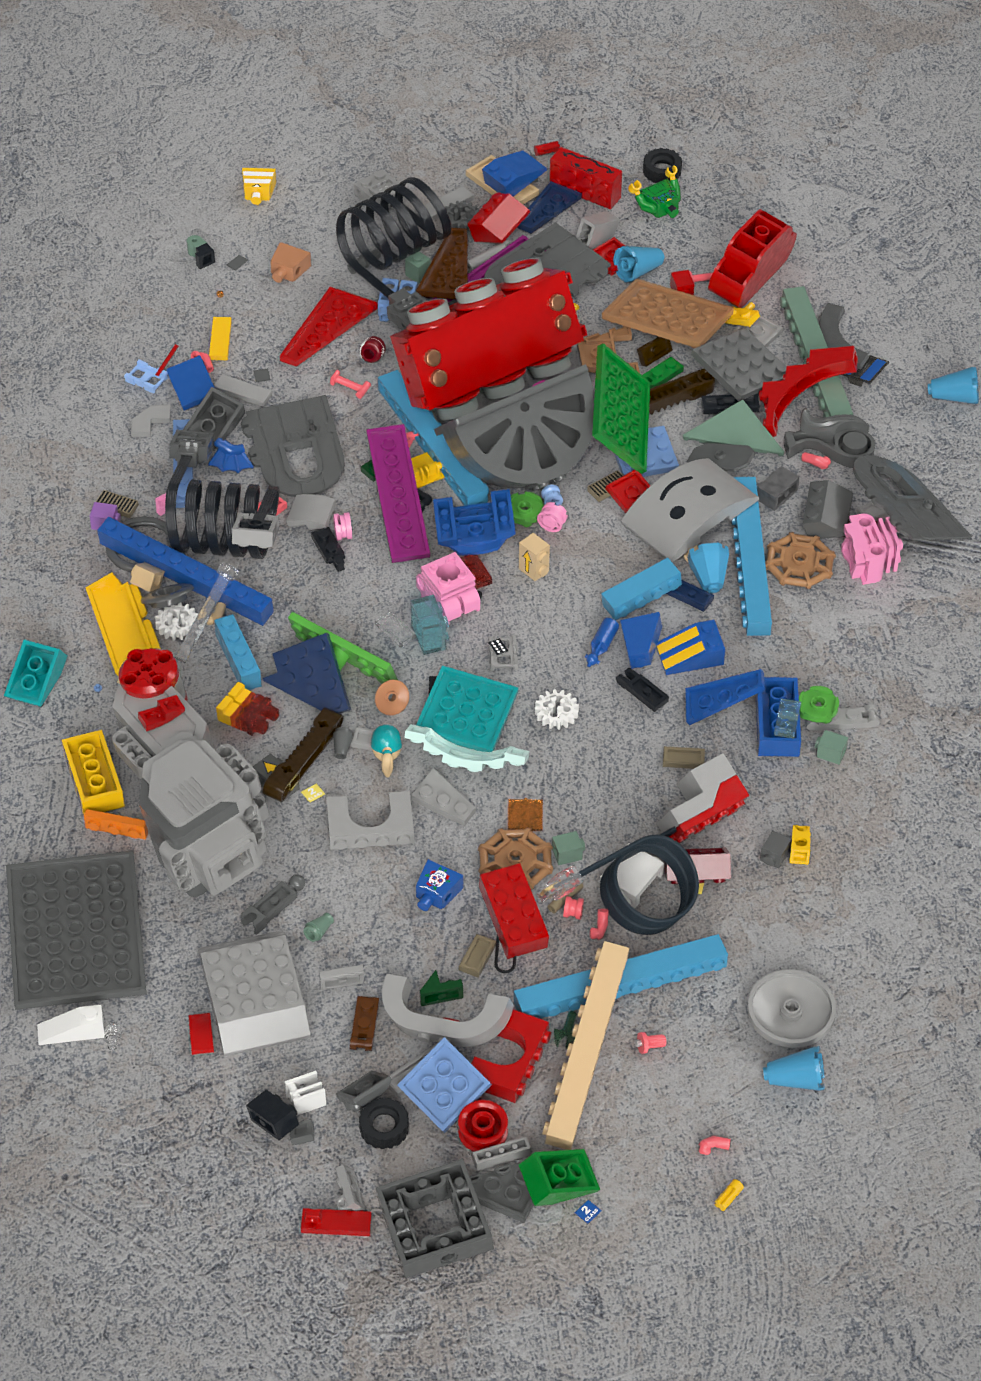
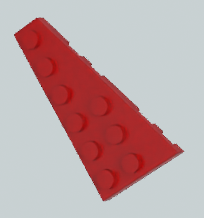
[280,287,378,367]

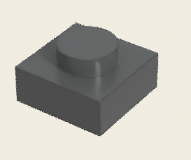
[290,1119,314,1146]

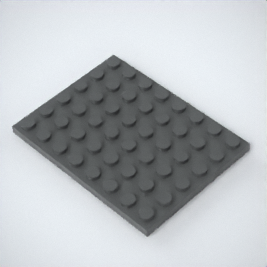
[6,850,147,1010]

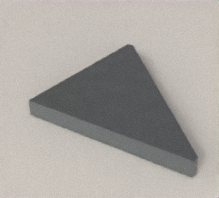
[470,1149,560,1223]

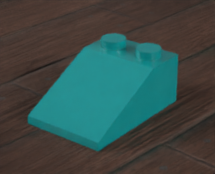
[4,640,68,707]

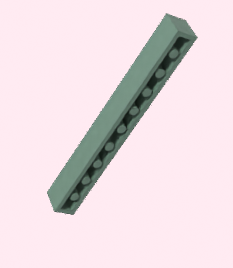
[780,286,853,417]

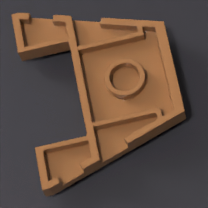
[577,326,640,373]

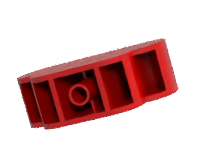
[708,209,797,308]

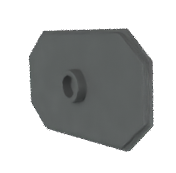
[687,443,756,472]

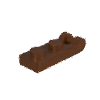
[350,996,379,1051]

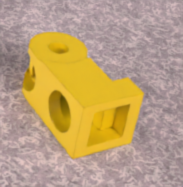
[789,825,811,865]

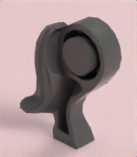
[784,408,875,468]

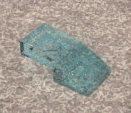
[774,698,801,739]

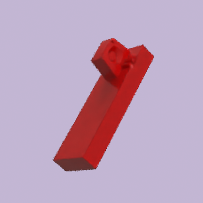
[301,1208,372,1236]

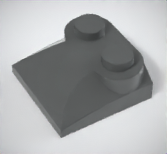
[336,1071,392,1112]

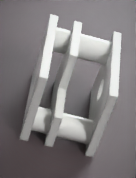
[285,1071,326,1116]

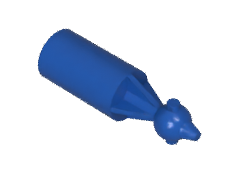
[585,618,619,667]

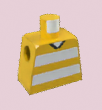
[242,168,276,205]

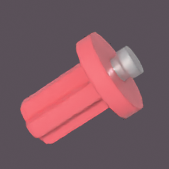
[635,1032,666,1054]

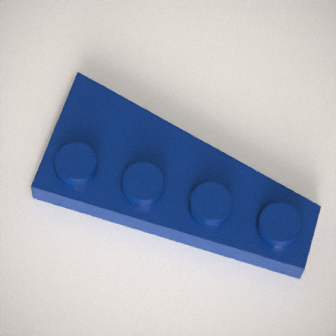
[685,669,765,725]

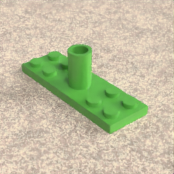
[288,612,398,684]

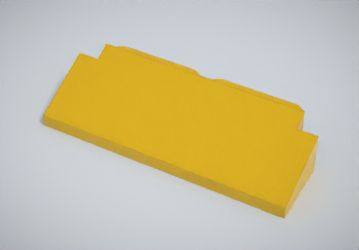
[85,572,161,676]

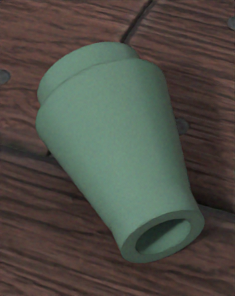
[303,913,334,942]

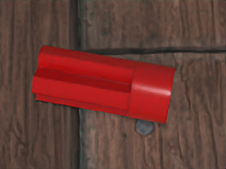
[534,141,560,156]

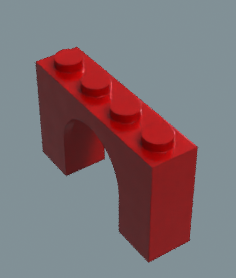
[471,1009,551,1103]

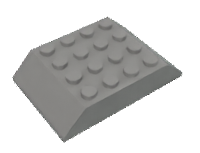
[197,930,311,1056]

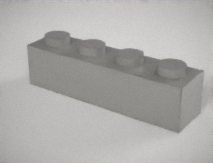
[472,1137,531,1171]

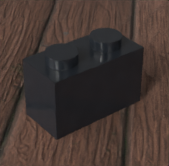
[246,1089,299,1140]

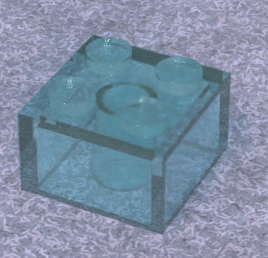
[411,595,449,655]

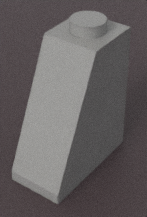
[576,211,620,250]

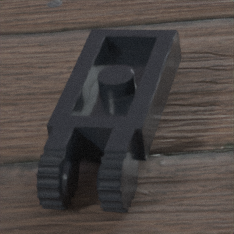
[616,668,669,712]

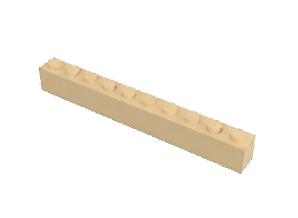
[542,941,629,1150]

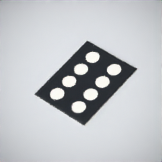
[488,638,508,655]

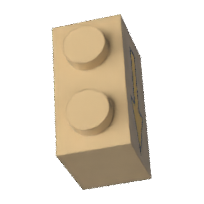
[519,533,550,581]

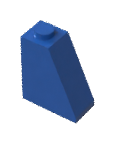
[620,612,662,669]

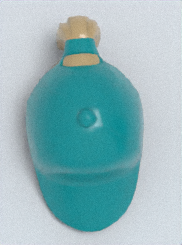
[371,724,402,778]

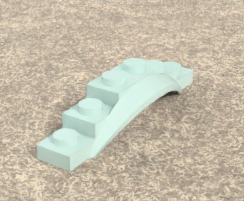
[405,724,530,772]

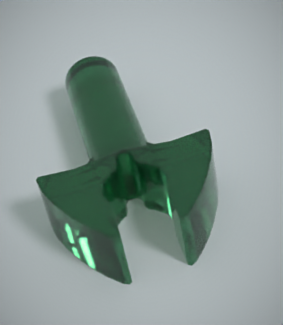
[554,1011,577,1049]

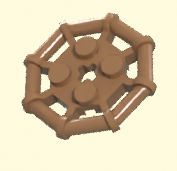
[765,532,836,589]
[478,828,554,890]

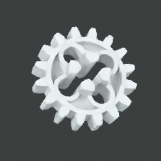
[155,602,199,641]
[535,689,579,730]

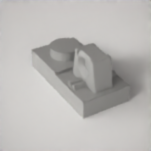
[336,1164,366,1211]

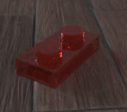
[460,555,492,589]

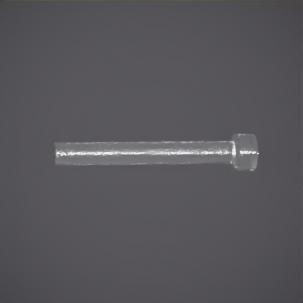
[175,562,239,663]

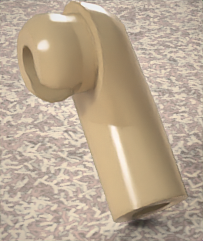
[202,602,226,625]

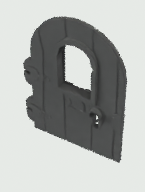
[484,222,611,297]
[241,395,345,497]
[853,455,972,540]

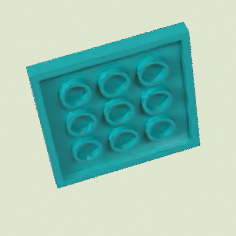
[416,665,519,752]

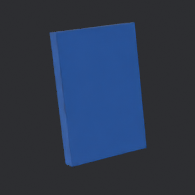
[166,355,215,411]

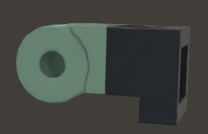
[187,235,215,269]

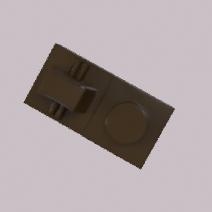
[637,337,673,367]

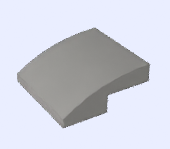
[286,494,336,530]

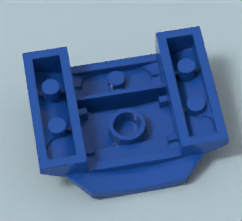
[433,489,516,555]

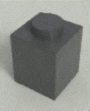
[760,830,792,869]

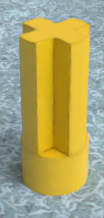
[714,1179,744,1211]

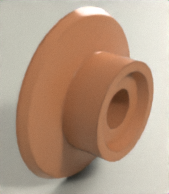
[375,680,409,715]

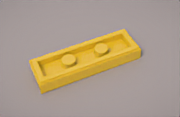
[209,317,232,360]

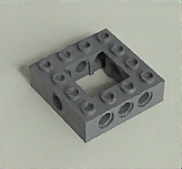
[376,1159,494,1278]

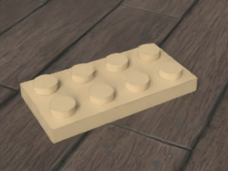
[466,155,539,204]

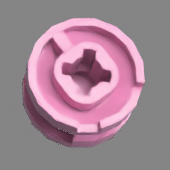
[537,502,568,532]
[333,512,352,541]

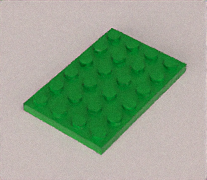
[592,343,650,474]

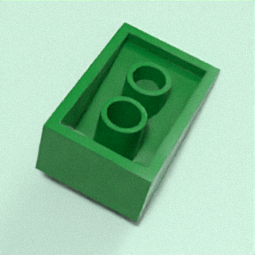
[519,1149,600,1206]

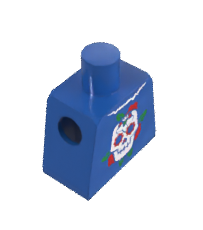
[416,859,463,911]

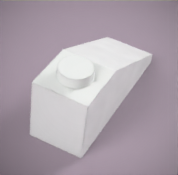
[37,1005,105,1045]

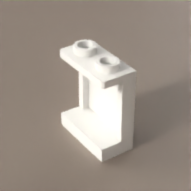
[600,843,664,908]

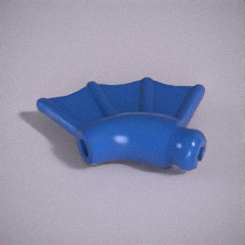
[208,438,254,473]

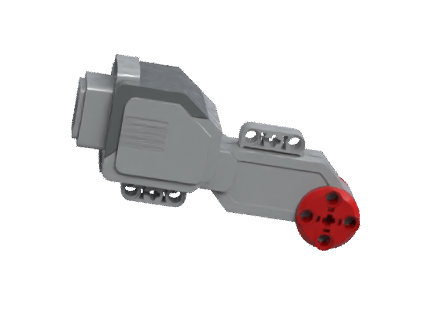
[112,648,269,897]

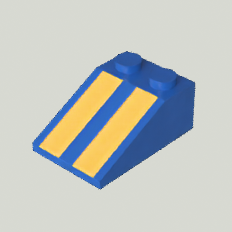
[656,620,725,675]

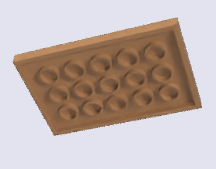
[602,279,734,348]

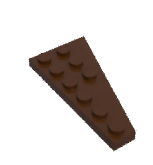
[416,228,468,299]

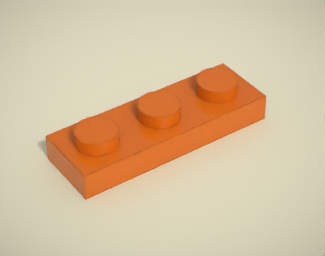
[84,809,148,840]

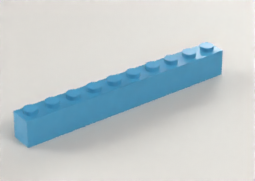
[378,370,489,506]
[731,477,772,636]
[514,934,728,1019]

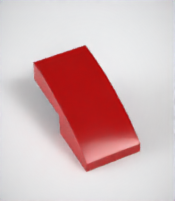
[138,695,185,732]
[188,1013,214,1055]

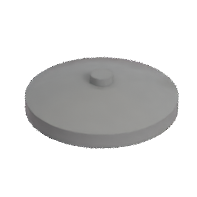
[747,969,836,1048]

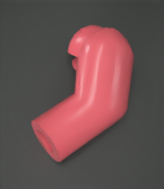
[699,1136,731,1155]

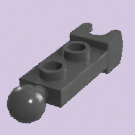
[241,874,306,934]

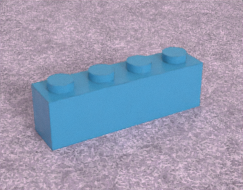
[601,558,682,621]
[214,614,262,690]

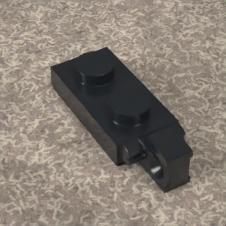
[311,527,345,572]

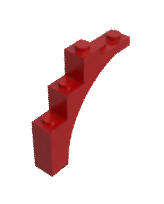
[759,346,858,437]

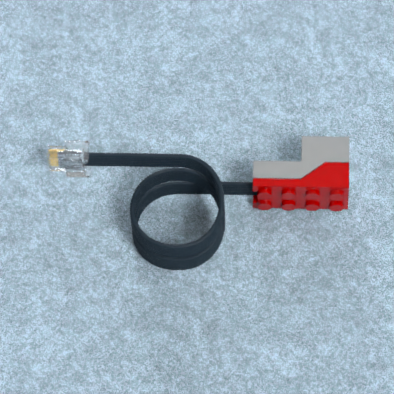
[537,753,750,935]

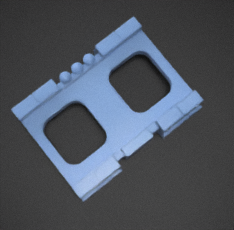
[124,360,168,394]

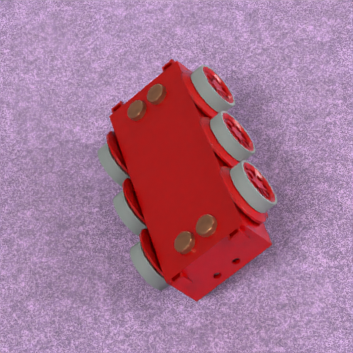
[390,258,588,420]

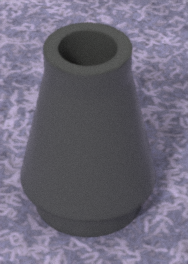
[333,727,353,759]

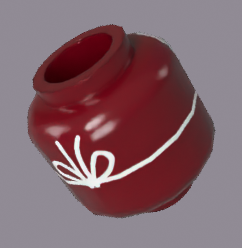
[359,336,386,363]

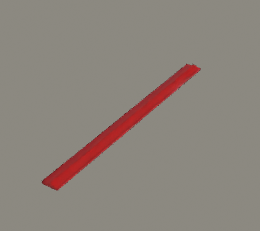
[155,344,179,376]

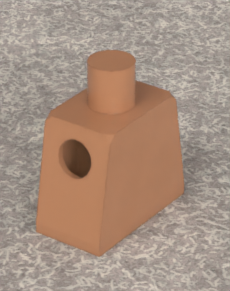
[271,242,311,283]

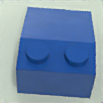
[482,150,547,197]

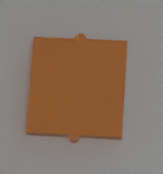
[508,798,543,831]

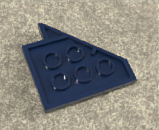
[263,633,351,714]

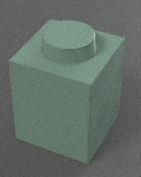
[405,252,431,284]
[815,730,848,765]
[552,831,585,866]

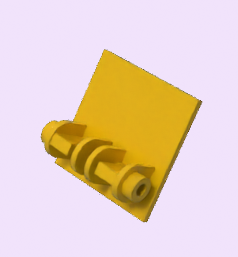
[411,452,445,489]

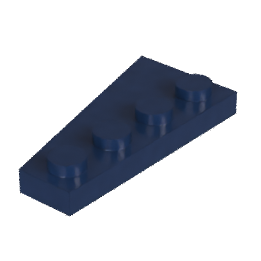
[517,181,582,234]

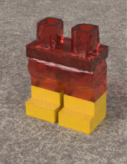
[216,682,280,736]

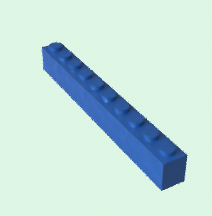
[97,516,274,626]

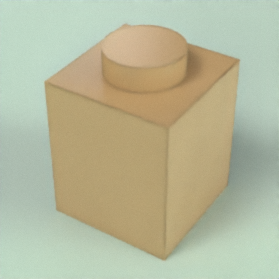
[130,562,165,592]

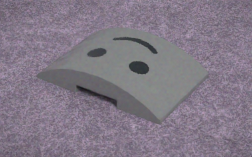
[621,458,759,563]

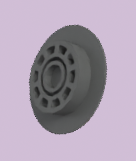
[141,583,194,608]

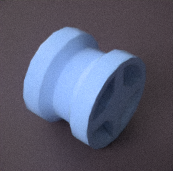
[541,484,563,506]

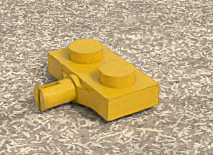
[725,302,760,327]

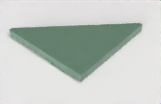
[683,400,784,456]

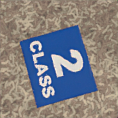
[575,1200,602,1224]

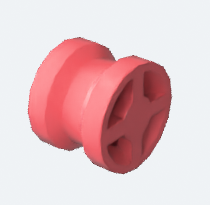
[563,896,584,920]

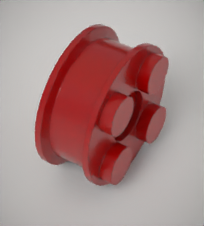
[458,1100,508,1152]

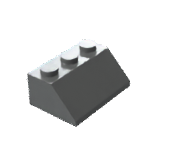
[802,480,853,538]

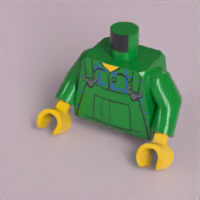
[628,165,681,218]

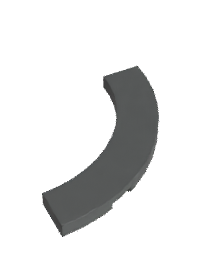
[820,303,869,369]

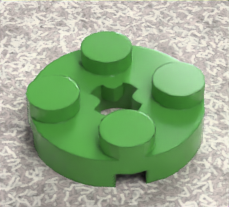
[511,492,544,527]
[799,686,839,724]

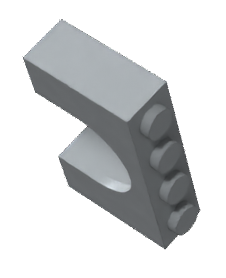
[326,791,414,850]

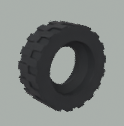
[643,148,682,183]
[359,1097,409,1149]

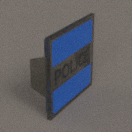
[841,355,889,387]

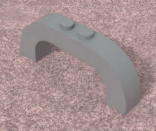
[382,974,514,1047]

